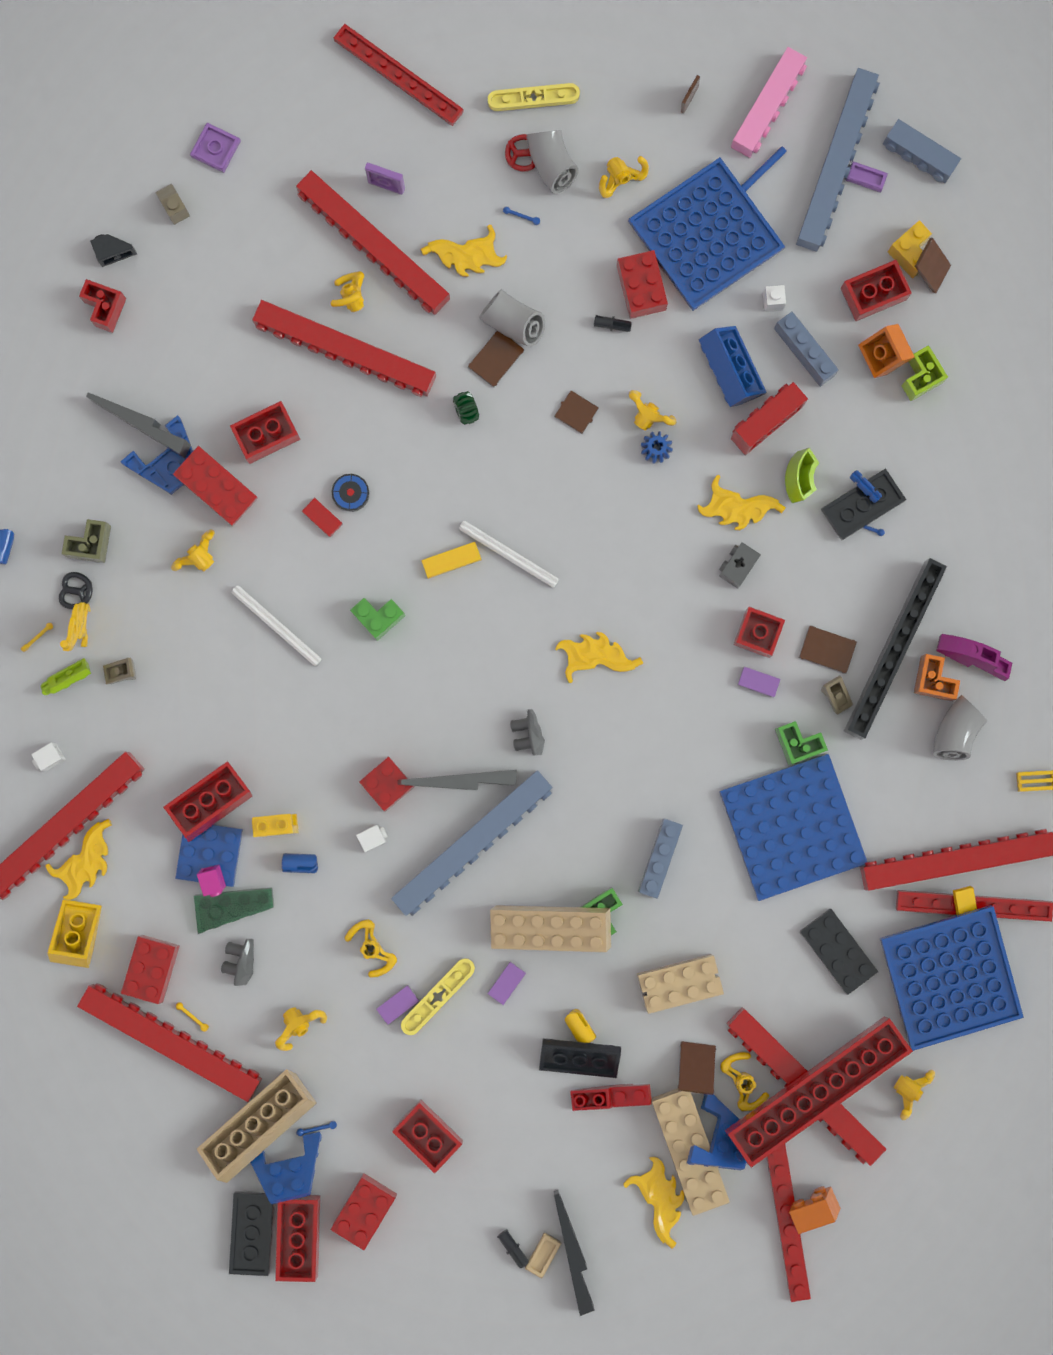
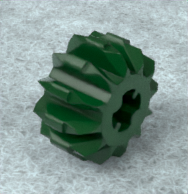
[453,391,479,425]

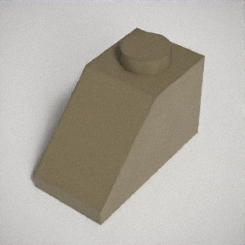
[155,183,190,225]

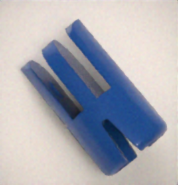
[0,529,14,565]
[282,853,318,873]

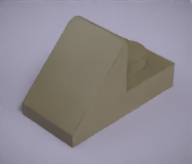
[103,658,136,684]
[821,675,853,715]

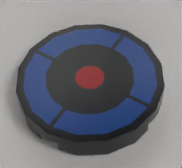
[331,473,370,512]

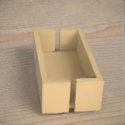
[637,954,724,1014]

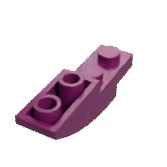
[936,634,1013,681]

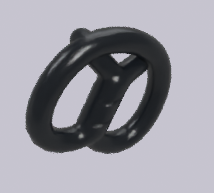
[58,572,93,609]

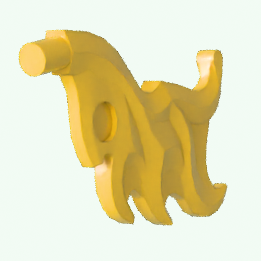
[420,224,507,277]
[697,475,786,531]
[60,602,90,651]
[555,632,643,683]
[45,819,112,900]
[623,1157,685,1249]

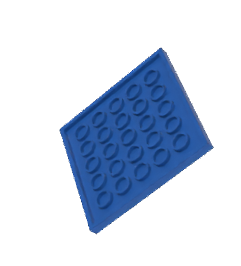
[628,157,785,311]
[719,754,867,901]
[880,905,1024,1051]

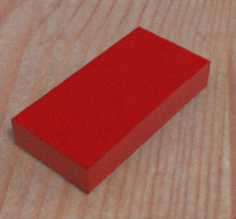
[302,498,343,537]

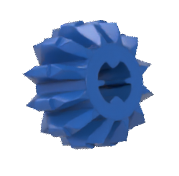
[641,431,673,464]

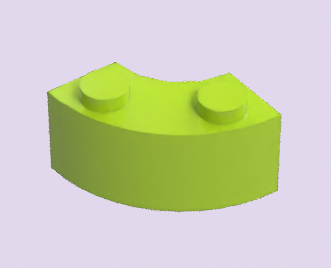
[785,448,819,503]

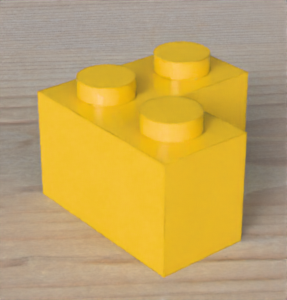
[887,220,932,279]

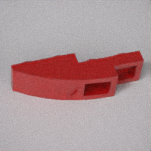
[570,1084,652,1111]

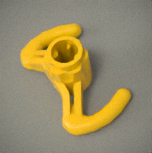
[599,156,649,198]
[331,271,364,312]
[628,390,677,431]
[171,529,215,572]
[344,919,397,978]
[275,1007,327,1051]
[720,1052,769,1112]
[893,1070,935,1120]

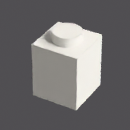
[763,285,786,312]
[31,742,66,772]
[356,825,388,853]

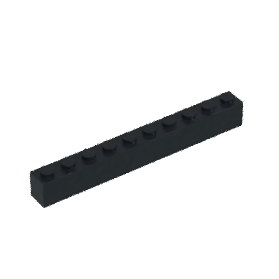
[844,558,947,740]

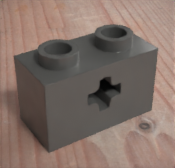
[719,542,761,589]

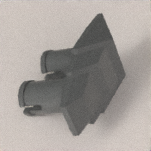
[510,709,545,756]
[221,939,254,986]

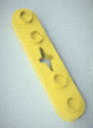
[488,83,580,111]
[401,958,475,1035]

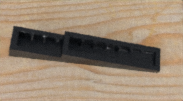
[554,1190,595,1316]

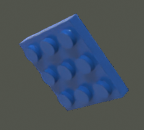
[175,825,243,887]

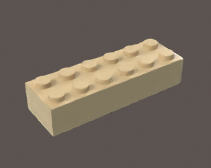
[490,905,611,952]
[197,1069,317,1183]
[651,1088,730,1216]

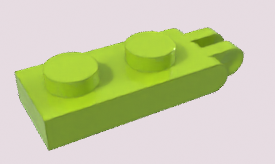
[40,658,91,695]

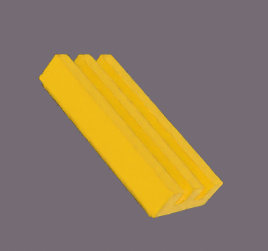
[1016,770,1053,792]

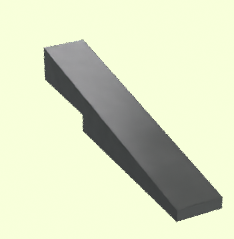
[86,392,191,458]
[398,770,517,790]

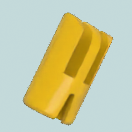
[565,1009,596,1043]

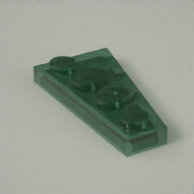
[194,887,274,934]

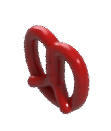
[505,134,535,172]

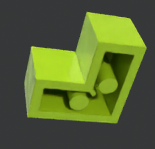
[901,345,948,401]

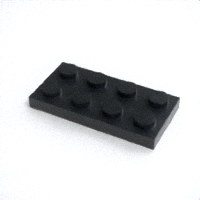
[821,468,907,541]
[800,909,878,995]
[539,1038,621,1078]
[229,1192,273,1276]

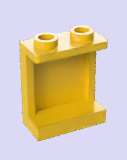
[252,814,299,837]

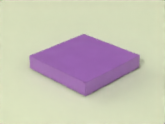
[190,123,241,173]
[365,162,405,195]

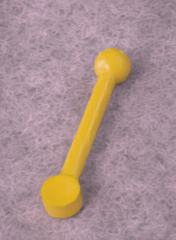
[21,623,53,652]
[175,1002,209,1032]

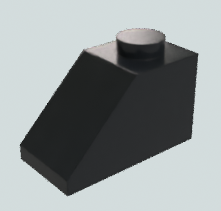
[90,234,137,267]

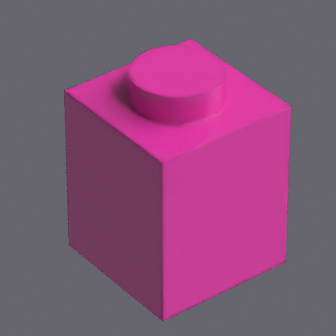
[197,864,226,897]

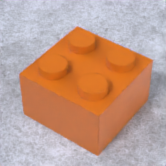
[858,324,915,378]

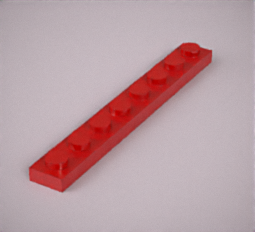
[333,23,464,126]
[896,890,1053,922]
[767,1144,811,1302]

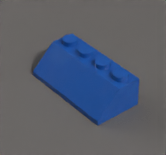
[698,326,767,407]

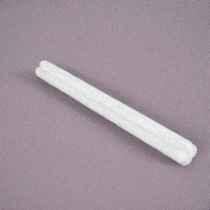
[459,521,559,588]
[232,585,321,666]

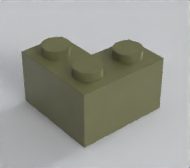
[62,519,111,563]

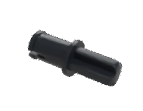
[594,315,632,332]
[497,1229,529,1269]

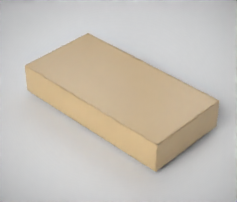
[525,1232,562,1278]

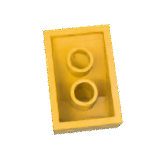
[47,899,102,968]

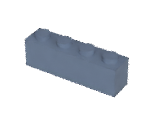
[883,119,962,183]
[774,311,839,387]
[638,819,683,899]

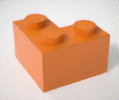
[914,654,960,701]
[789,1186,841,1234]

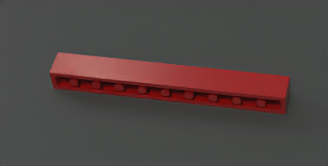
[296,170,450,315]
[252,299,436,397]
[0,751,145,900]
[860,829,1053,891]
[77,983,262,1102]
[726,1007,887,1166]

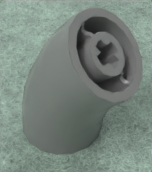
[526,130,579,194]
[479,289,545,347]
[933,695,987,761]

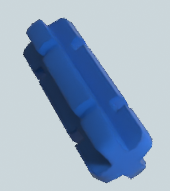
[850,470,882,503]

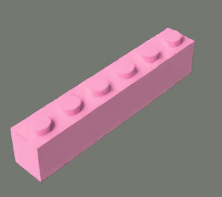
[731,47,807,158]

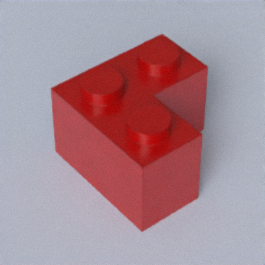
[79,279,126,333]

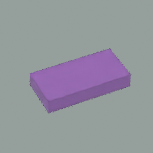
[846,161,888,193]
[738,666,781,698]
[488,962,526,1005]
[376,985,419,1025]

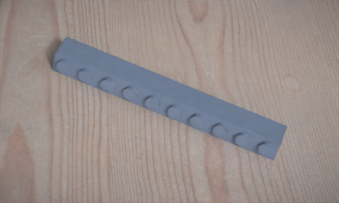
[796,68,880,252]
[391,770,553,916]

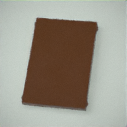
[915,238,951,293]
[468,331,524,387]
[799,626,857,674]
[678,1041,716,1095]

